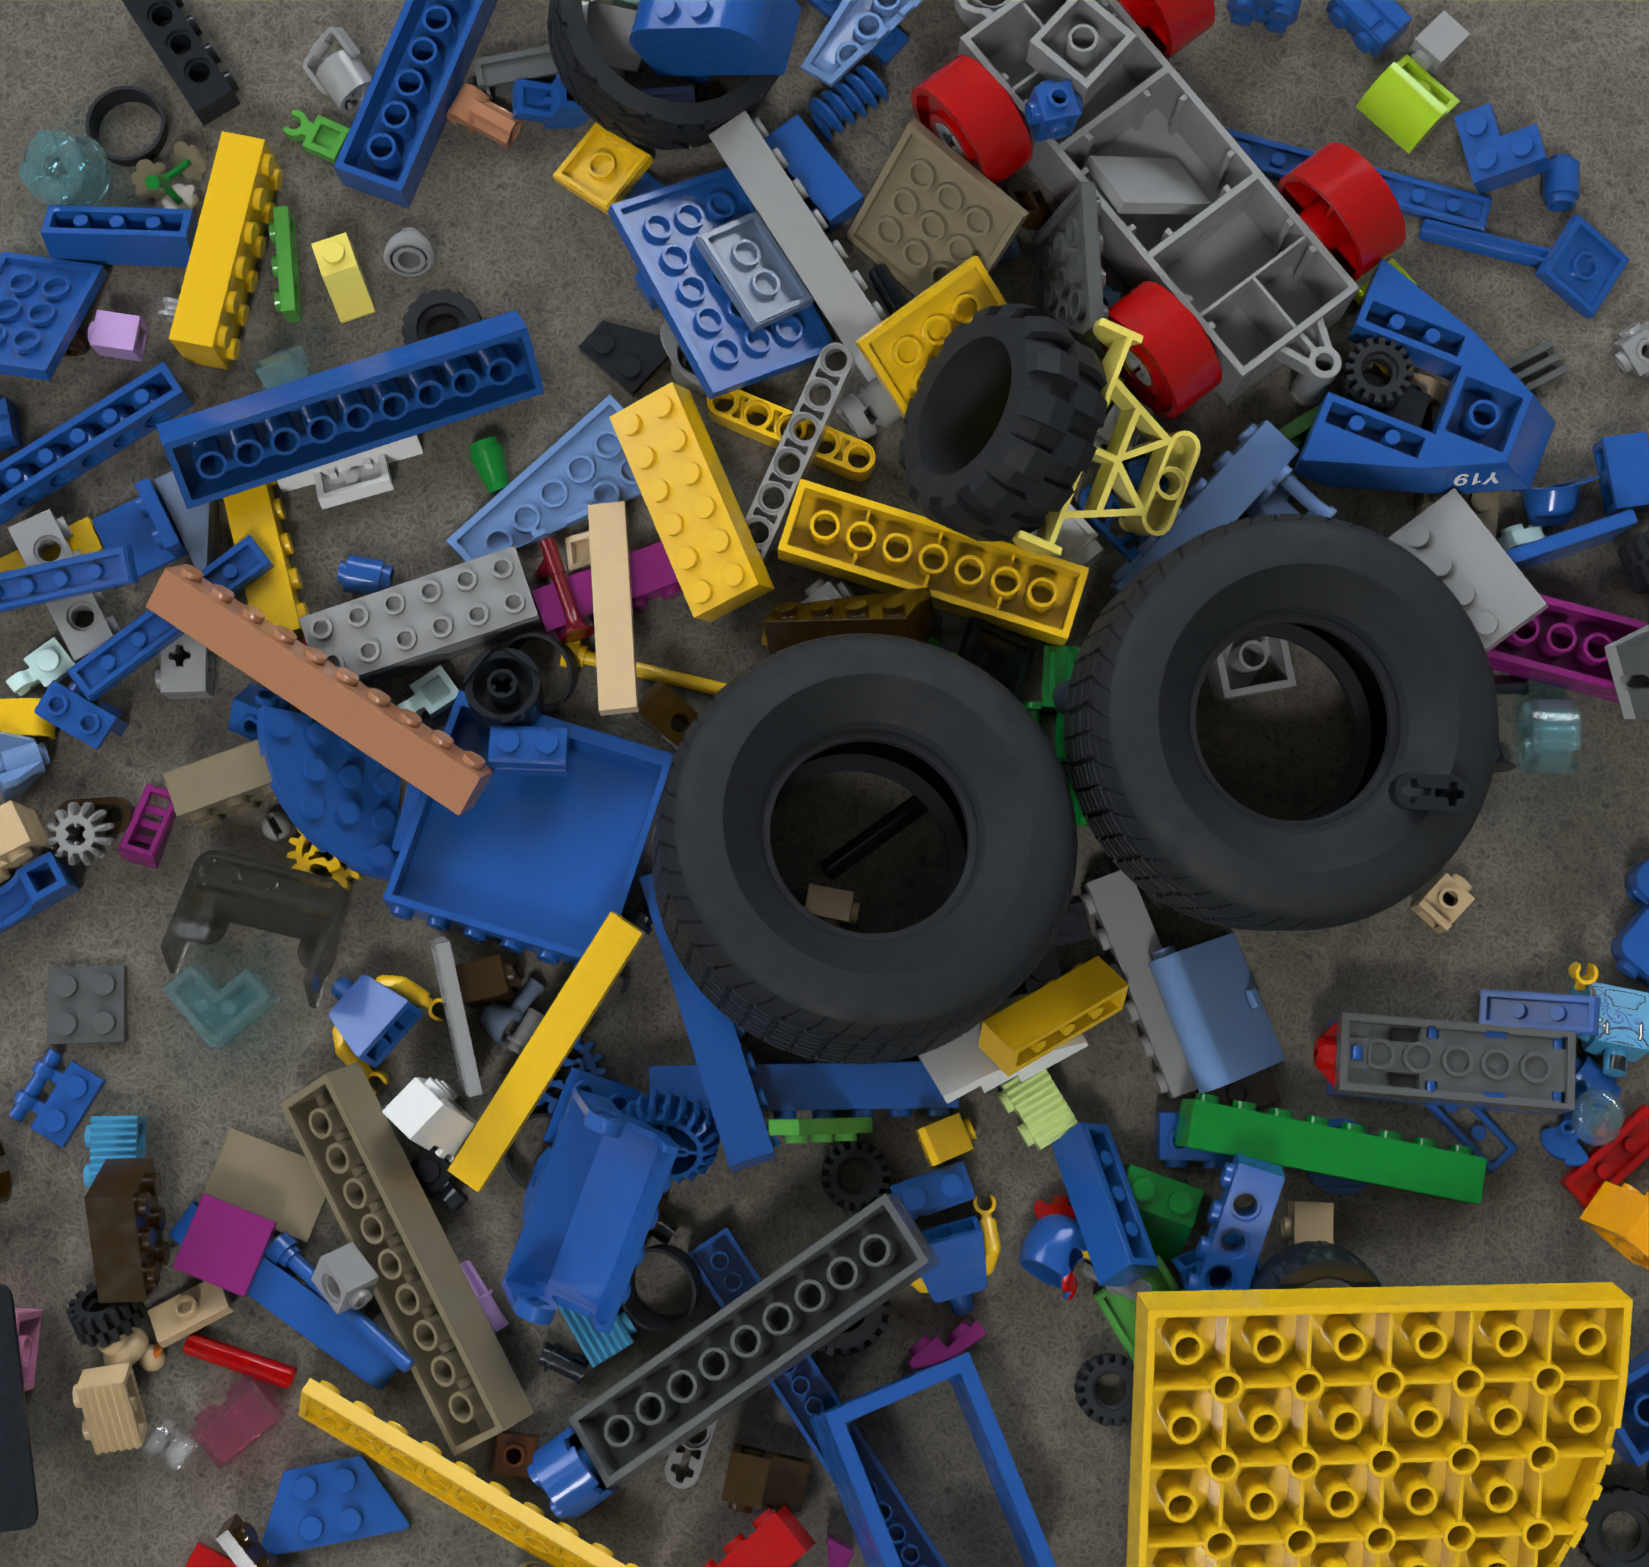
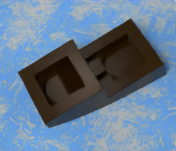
[1001,184,1052,230]

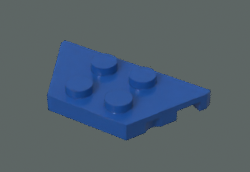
[261,1455,411,1555]

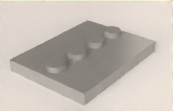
[1388,488,1549,653]

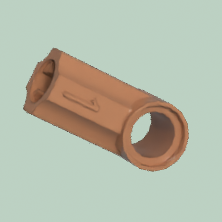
[446,83,523,148]

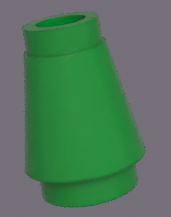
[468,437,509,494]

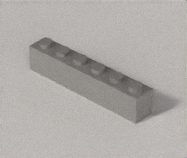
[1080,870,1197,1099]

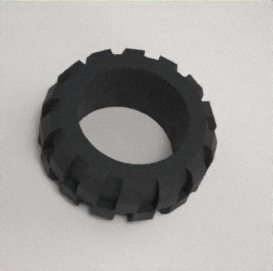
[899,304,1107,542]

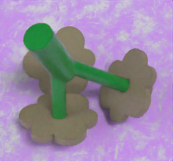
[130,141,208,210]

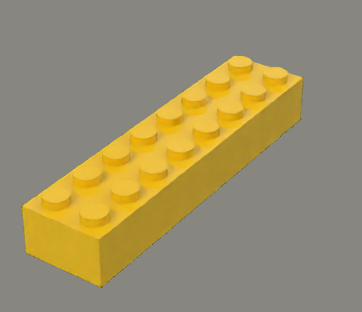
[777,479,1089,646]

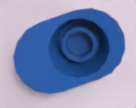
[1512,475,1601,526]

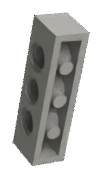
[8,509,121,663]

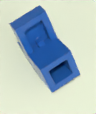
[513,74,590,129]

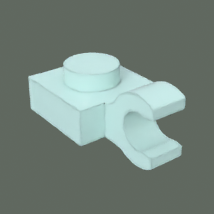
[1496,524,1546,551]
[6,637,75,698]
[397,665,459,719]

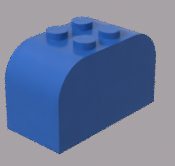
[629,0,802,76]

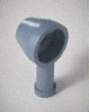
[480,977,545,1045]

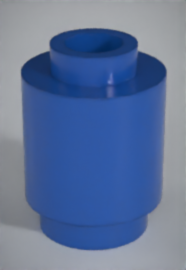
[1542,154,1580,212]
[337,554,394,595]
[1575,1055,1622,1111]

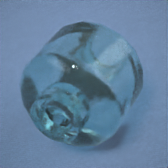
[1570,1089,1625,1145]

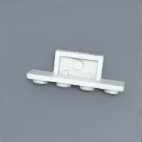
[276,435,423,510]

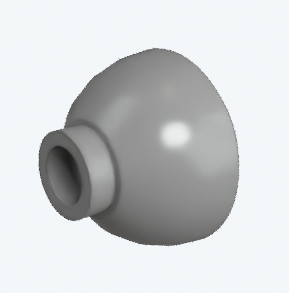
[383,227,435,277]

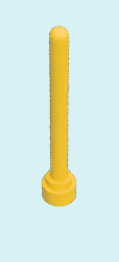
[560,640,727,695]

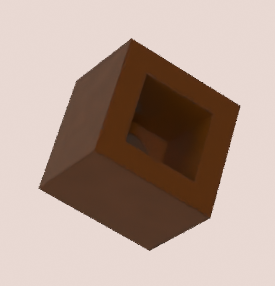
[492,1430,540,1478]

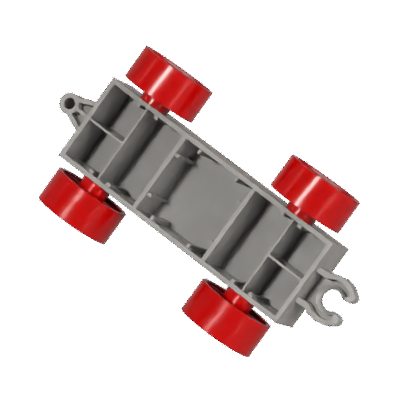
[911,0,1406,420]

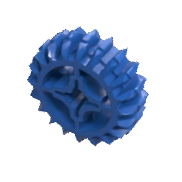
[622,1089,720,1185]

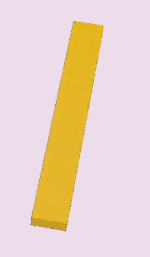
[447,911,646,1192]

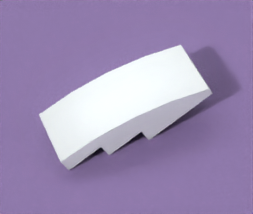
[918,991,1088,1104]

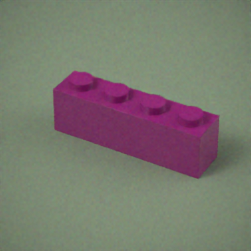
[531,541,683,639]

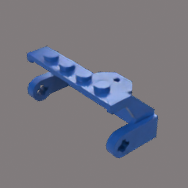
[501,1088,679,1334]

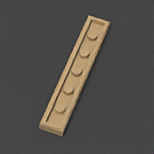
[588,501,639,716]

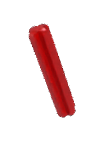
[183,1333,297,1389]

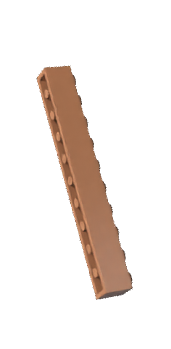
[145,564,494,816]

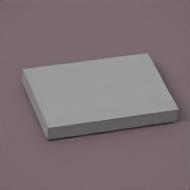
[1084,156,1211,215]

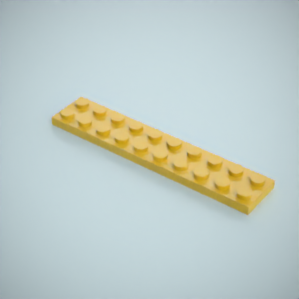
[298,1378,639,1567]

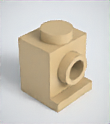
[1411,873,1475,934]
[805,884,860,928]

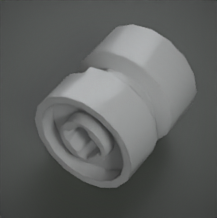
[836,377,902,441]

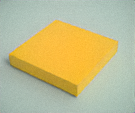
[552,122,654,216]

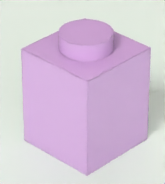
[88,310,149,362]

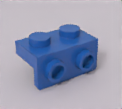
[34,680,129,750]

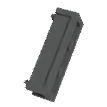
[473,45,558,102]

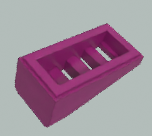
[118,783,176,869]

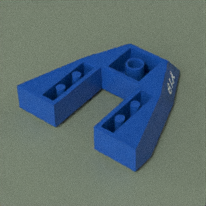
[1293,258,1556,495]

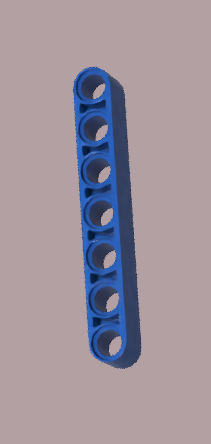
[169,1201,399,1391]

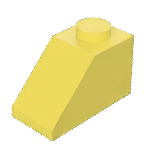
[311,232,376,324]

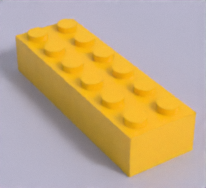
[169,131,284,370]
[609,382,775,622]

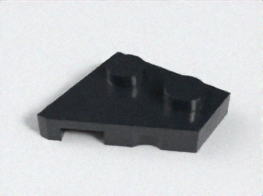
[578,321,669,397]

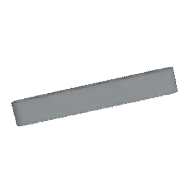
[745,342,856,565]

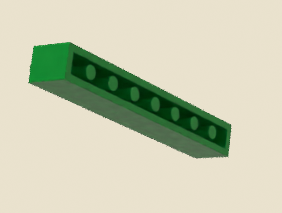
[1174,1093,1487,1205]

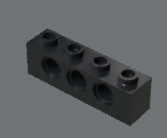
[122,0,240,126]

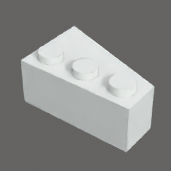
[382,1077,477,1163]

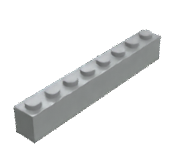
[709,111,888,382]

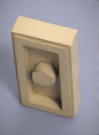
[148,1281,234,1348]

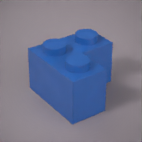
[1454,103,1552,194]

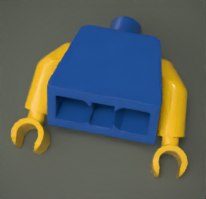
[329,974,443,1094]
[910,1194,1001,1315]

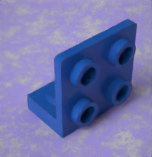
[92,478,189,579]

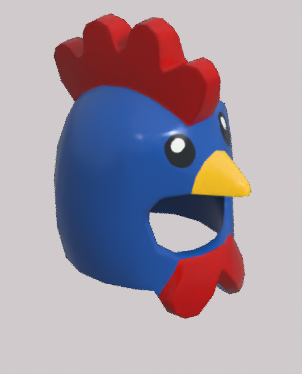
[1018,1195,1090,1300]

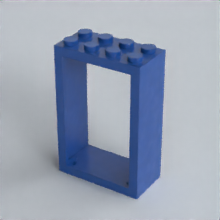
[808,1352,1057,1567]

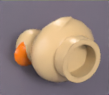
[98,1327,166,1372]

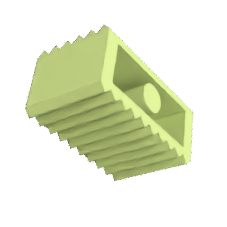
[997,1069,1079,1150]

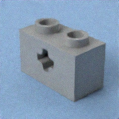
[155,634,214,699]

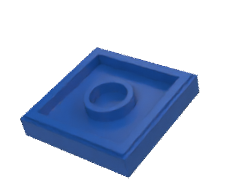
[1534,214,1630,319]

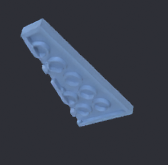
[446,395,642,562]

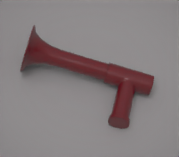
[534,537,595,643]

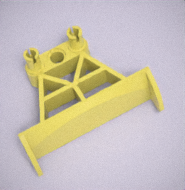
[1013,318,1201,555]

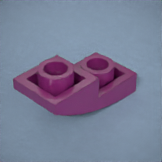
[907,1320,986,1368]

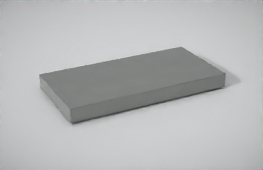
[429,935,483,1097]

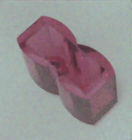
[190,1378,287,1469]

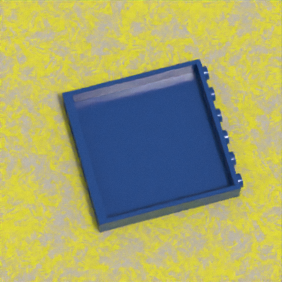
[383,690,675,969]

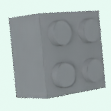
[1026,0,1137,107]
[1207,636,1297,703]

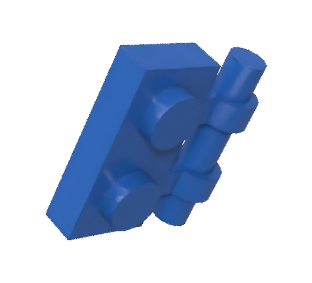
[8,1048,107,1147]

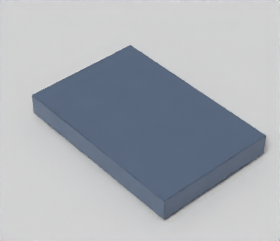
[694,211,814,333]

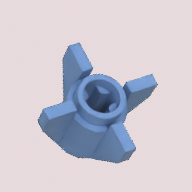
[0,731,50,802]

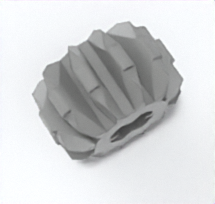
[47,802,115,866]

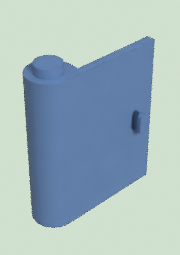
[1148,932,1285,1093]

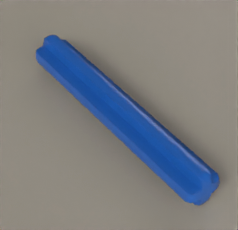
[1418,219,1550,269]

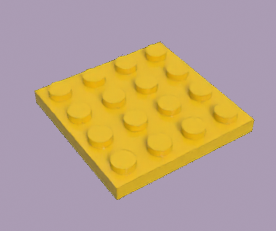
[855,256,1007,419]

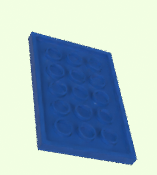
[607,167,834,400]

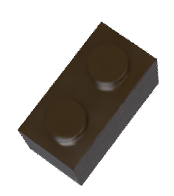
[455,954,522,1009]

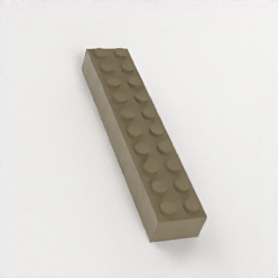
[280,1062,534,1456]

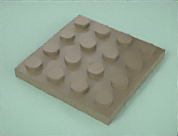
[845,119,1029,297]

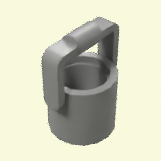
[303,26,373,115]

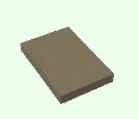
[203,1127,327,1242]

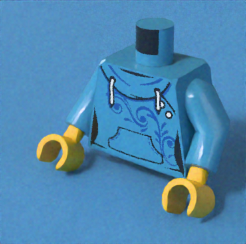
[1568,962,1649,1077]

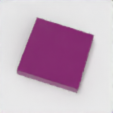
[172,1193,278,1297]

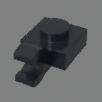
[410,1146,468,1211]

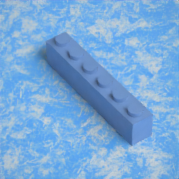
[1109,420,1300,593]

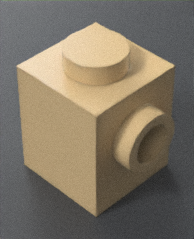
[1281,1201,1334,1246]

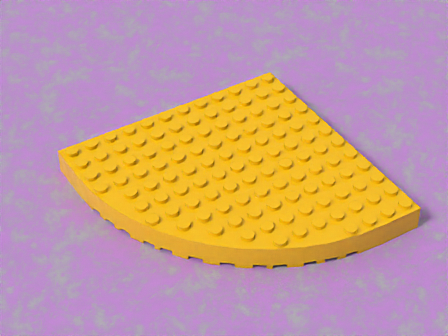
[1126,1282,1633,1567]

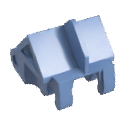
[1246,465,1337,519]

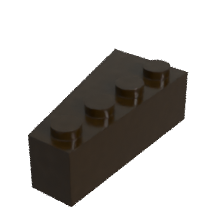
[763,587,937,655]

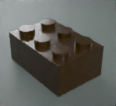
[84,1158,170,1303]

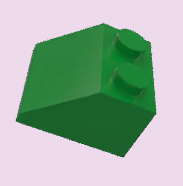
[1124,1164,1205,1262]

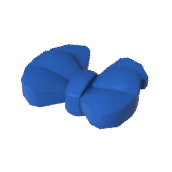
[1541,1102,1608,1167]

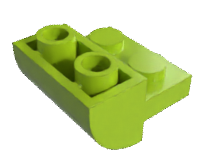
[1356,54,1460,154]

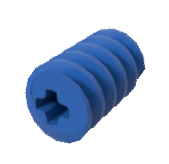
[808,64,889,142]

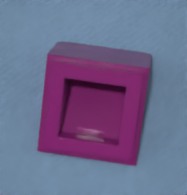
[827,1532,854,1567]

